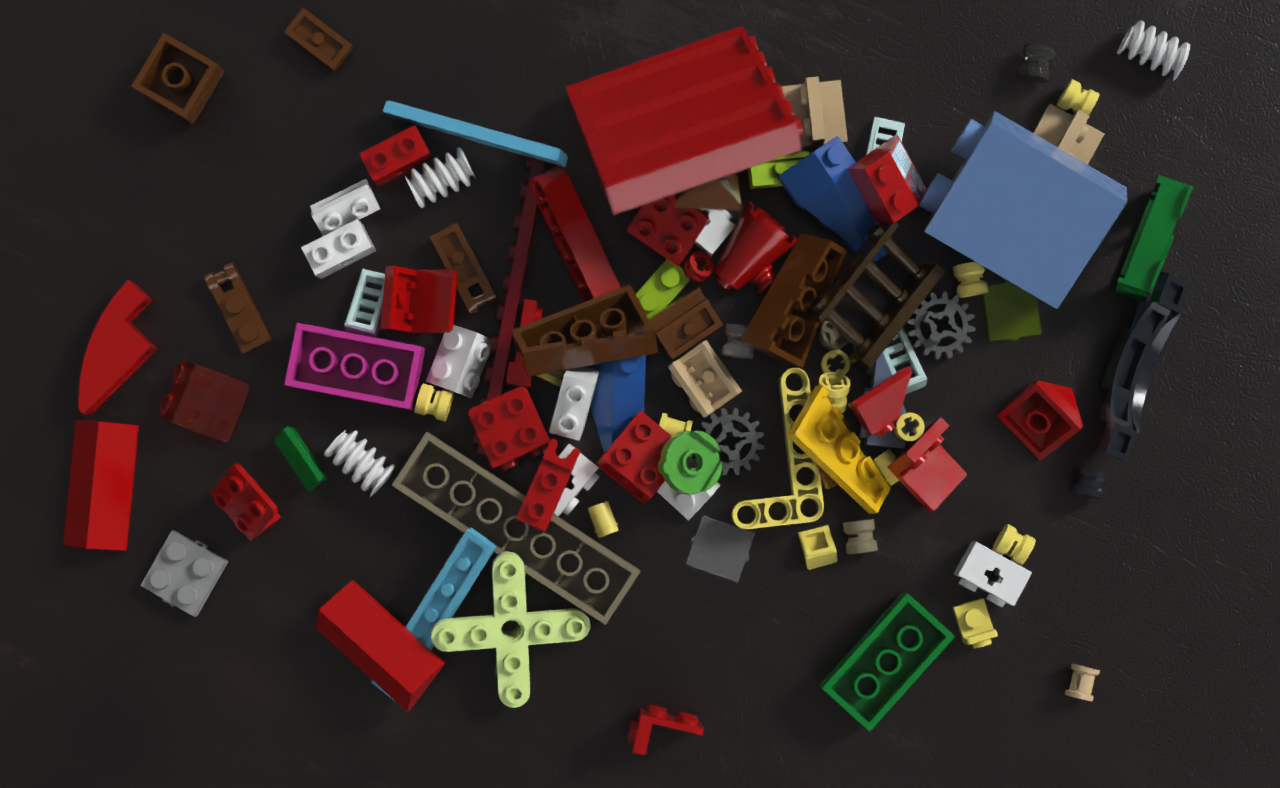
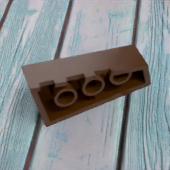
[740,233,847,368]
[512,285,658,376]

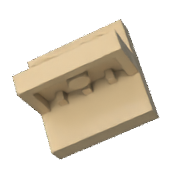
[781,76,848,148]
[1033,104,1105,165]

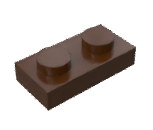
[284,8,354,72]

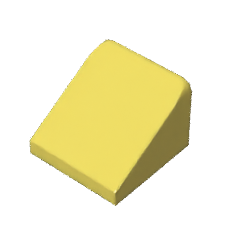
[798,525,838,570]

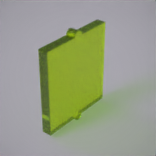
[983,281,1042,341]

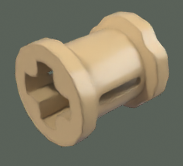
[1065,664,1100,701]

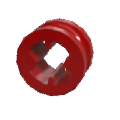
[683,251,715,283]
[750,264,778,294]

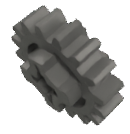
[906,291,976,360]
[701,408,764,475]

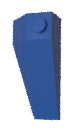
[777,136,893,263]
[584,355,646,453]

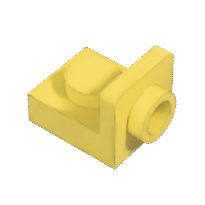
[952,598,998,649]

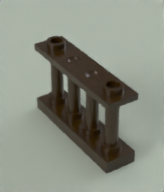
[805,223,945,368]

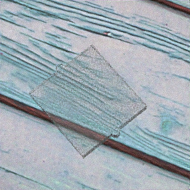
[686,515,755,582]

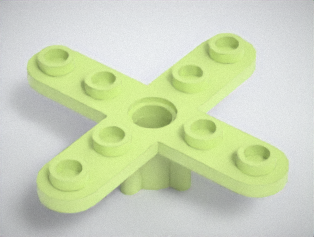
[431,552,591,708]

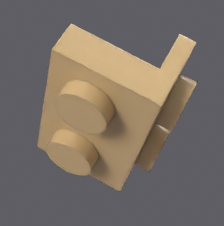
[668,340,742,418]

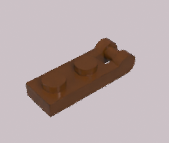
[430,223,499,315]
[204,262,272,354]

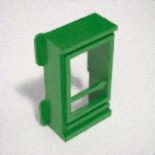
[1115,175,1193,301]

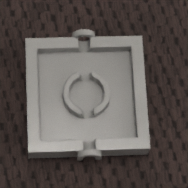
[141,530,229,617]

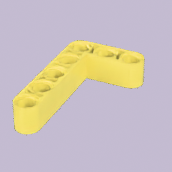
[731,368,824,529]

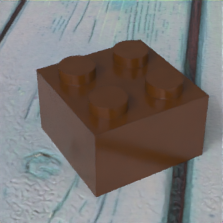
[131,32,225,124]

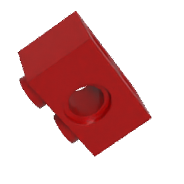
[359,125,433,187]

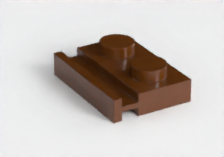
[649,287,723,360]

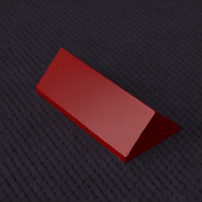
[63,420,139,551]
[316,580,445,712]

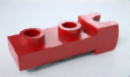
[506,299,543,389]
[516,438,581,532]

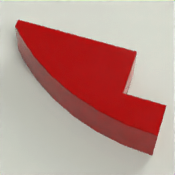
[78,280,158,415]

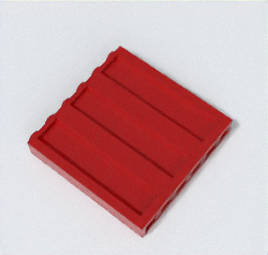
[566,26,804,214]

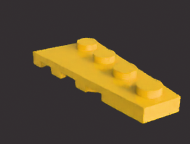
[787,385,891,514]

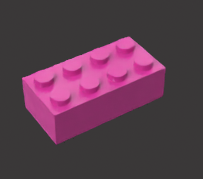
[284,323,426,410]

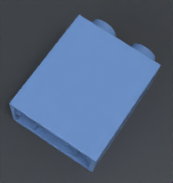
[919,111,1127,309]

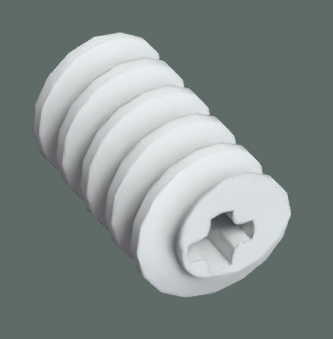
[1117,20,1190,81]
[406,147,476,208]
[324,430,395,497]

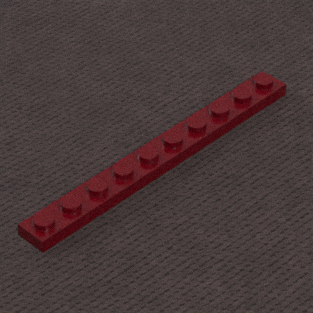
[473,157,547,455]

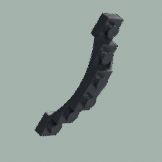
[1097,272,1190,462]

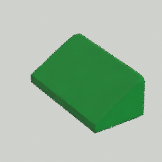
[274,426,327,491]

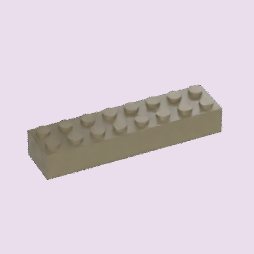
[392,432,641,625]

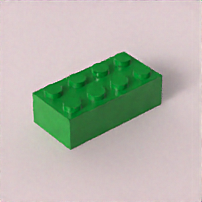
[819,592,955,732]

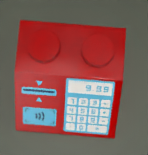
[847,135,927,223]

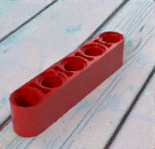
[530,166,621,302]

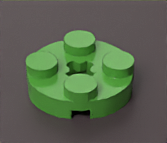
[658,431,722,494]

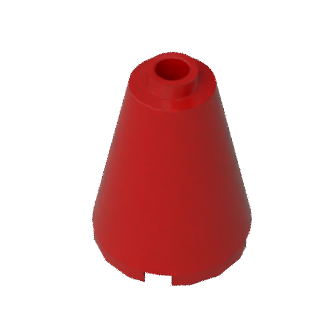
[714,202,798,291]

